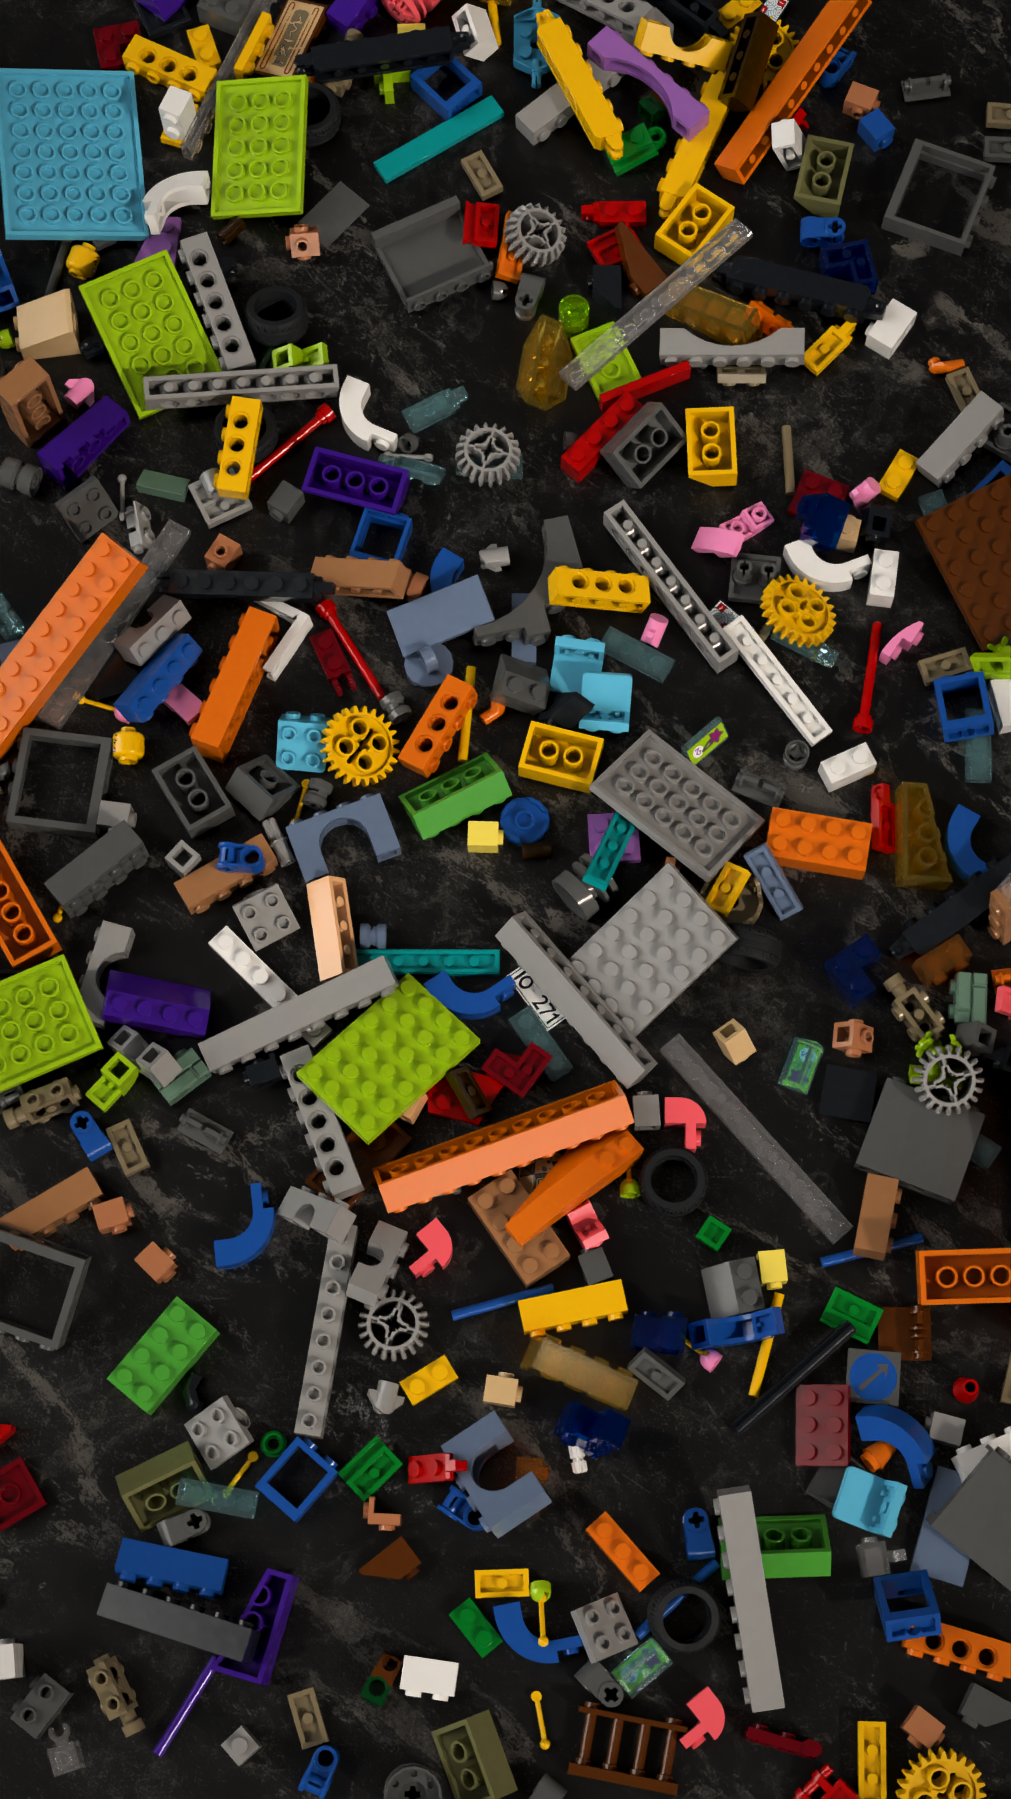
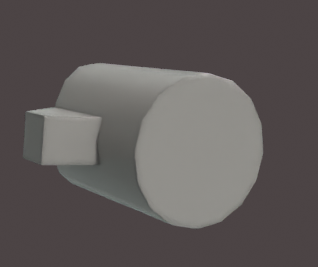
[479,543,510,572]
[367,1380,405,1414]

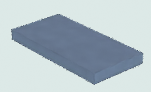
[386,574,496,658]
[909,1466,970,1587]

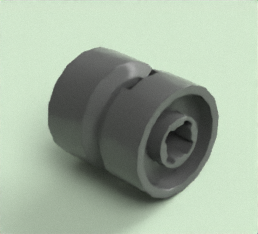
[0,456,43,497]

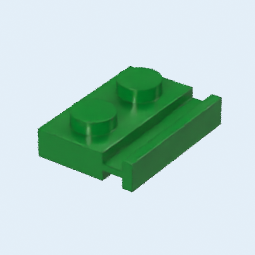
[604,122,659,176]
[820,1285,884,1345]
[337,1436,403,1502]

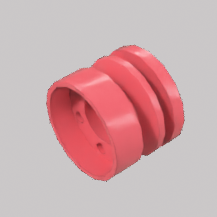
[381,0,441,24]

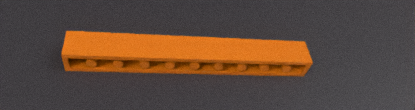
[714,0,872,185]

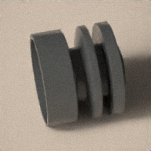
[552,853,619,921]
[383,1762,442,1799]

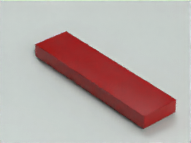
[599,361,691,413]

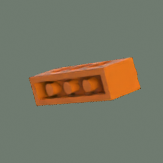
[397,674,478,778]
[901,1623,1011,1682]

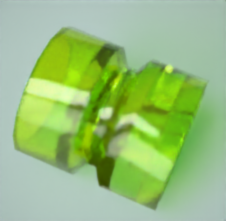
[558,294,590,338]

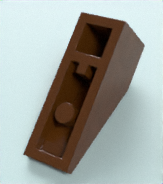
[614,221,667,299]

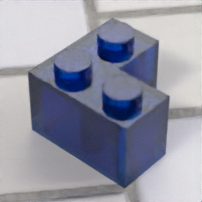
[818,239,879,295]
[796,493,851,551]
[823,934,882,1010]
[631,1311,688,1357]
[553,1401,631,1458]

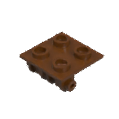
[878,1305,932,1361]

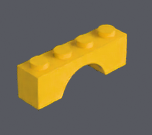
[633,17,733,73]

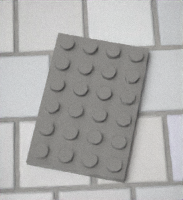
[589,729,766,883]
[569,862,739,1037]

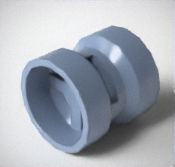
[360,923,387,949]

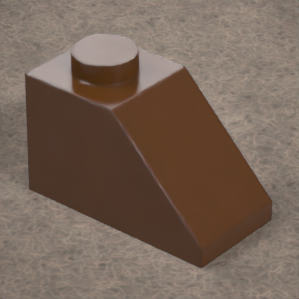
[359,1536,422,1580]

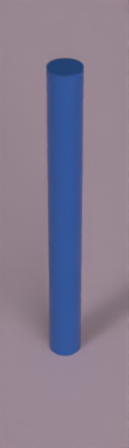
[820,1232,924,1268]
[451,1283,555,1321]
[634,1558,721,1640]

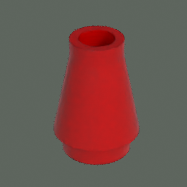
[953,1377,979,1403]

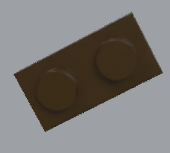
[445,1066,493,1120]

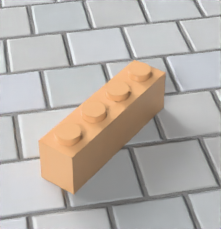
[306,875,358,982]

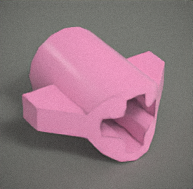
[64,378,94,409]
[848,477,881,509]
[640,613,669,648]

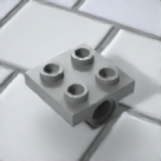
[188,468,253,529]
[232,882,300,952]
[184,1395,254,1470]
[570,1592,639,1664]

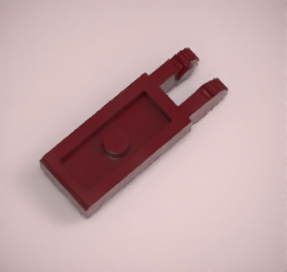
[309,628,357,697]
[743,1723,823,1759]

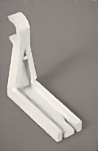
[254,601,313,682]

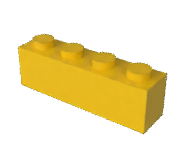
[518,1279,628,1338]

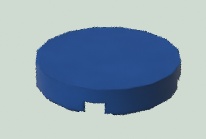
[500,797,550,846]

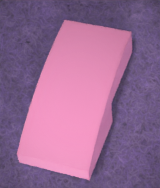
[719,501,775,542]
[691,527,745,558]
[878,621,924,665]
[163,683,202,725]

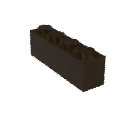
[718,11,779,113]

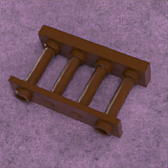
[567,1701,688,1796]

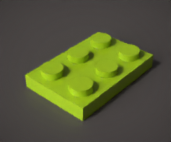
[570,321,642,402]

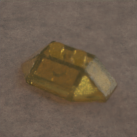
[516,314,573,411]

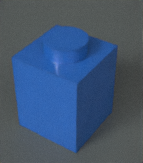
[857,108,895,152]

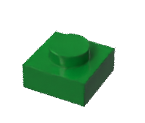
[695,1215,732,1252]

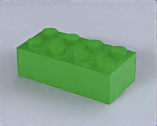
[107,1296,220,1416]

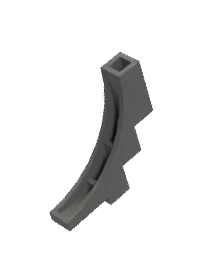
[472,515,583,647]

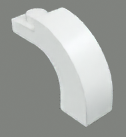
[143,171,212,235]
[339,375,398,452]
[783,537,872,592]

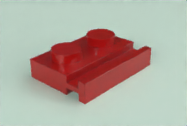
[462,201,500,248]
[587,222,645,265]

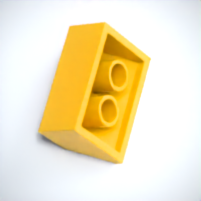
[685,406,738,487]

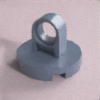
[404,644,454,690]

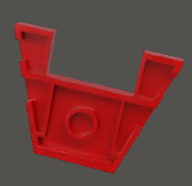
[427,1052,521,1126]

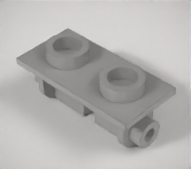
[124,500,155,554]

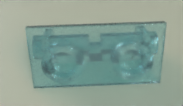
[0,593,25,641]

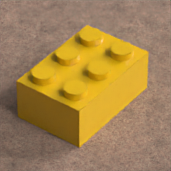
[654,183,735,273]
[518,721,604,794]

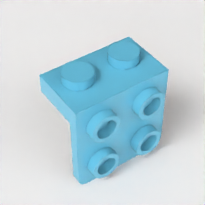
[550,635,605,694]
[579,671,633,733]
[276,711,331,773]
[832,1466,908,1538]

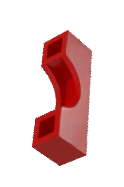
[561,391,644,484]

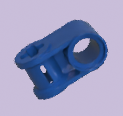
[818,47,857,88]
[800,216,846,248]
[215,842,266,874]
[70,1111,114,1163]
[436,1485,484,1531]
[682,1508,715,1562]
[298,1744,340,1799]

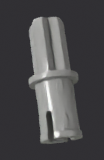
[262,817,296,867]

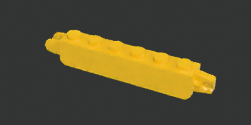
[536,9,624,160]
[657,66,730,220]

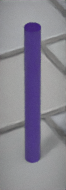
[153,1655,218,1757]

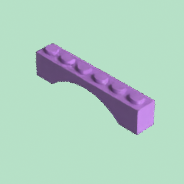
[587,25,710,142]

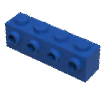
[113,634,203,723]
[115,1538,229,1600]

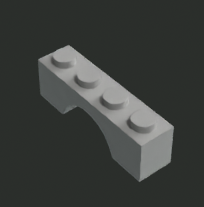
[78,920,136,1029]

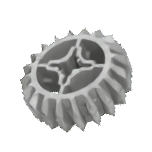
[503,202,567,268]
[455,422,521,488]
[912,1044,984,1115]
[358,1289,429,1362]

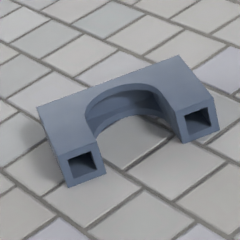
[285,793,402,884]
[441,1411,552,1538]

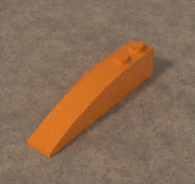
[504,1129,644,1247]

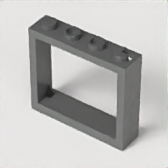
[881,138,997,256]
[3,727,114,840]
[0,1224,92,1351]

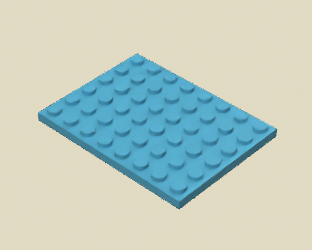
[0,68,149,241]

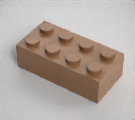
[0,356,65,448]
[467,1169,570,1289]

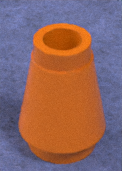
[860,1441,897,1473]

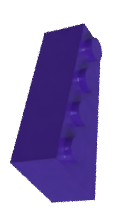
[326,0,382,37]
[37,396,131,490]
[210,1568,300,1685]

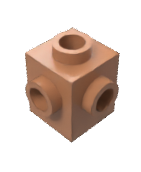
[285,224,320,260]
[832,1019,874,1058]

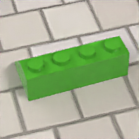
[398,752,512,840]
[718,1514,831,1580]

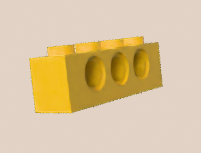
[122,34,219,105]
[213,396,263,500]
[548,566,651,613]

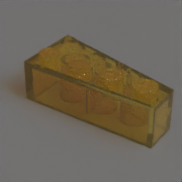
[661,278,764,346]
[895,782,953,890]
[520,1335,639,1411]

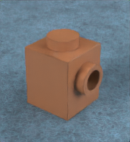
[842,81,881,120]
[204,533,243,571]
[92,1196,135,1235]
[134,1241,178,1285]
[899,1705,946,1750]

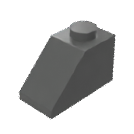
[957,1683,1011,1729]

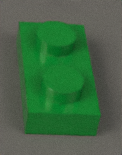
[449,1597,503,1659]

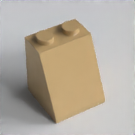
[13,289,81,360]

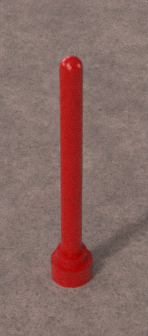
[251,403,336,482]
[315,599,386,701]
[852,621,882,734]

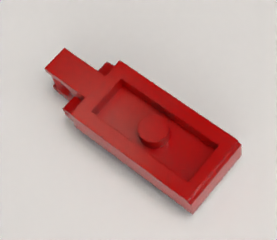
[581,201,646,227]
[870,783,896,854]
[408,1453,467,1484]

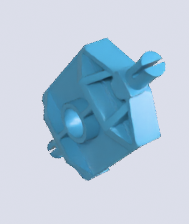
[513,0,560,89]

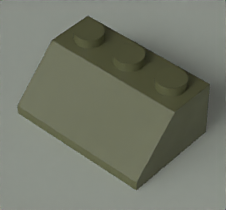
[794,134,854,217]
[115,1441,215,1533]
[431,1709,518,1799]

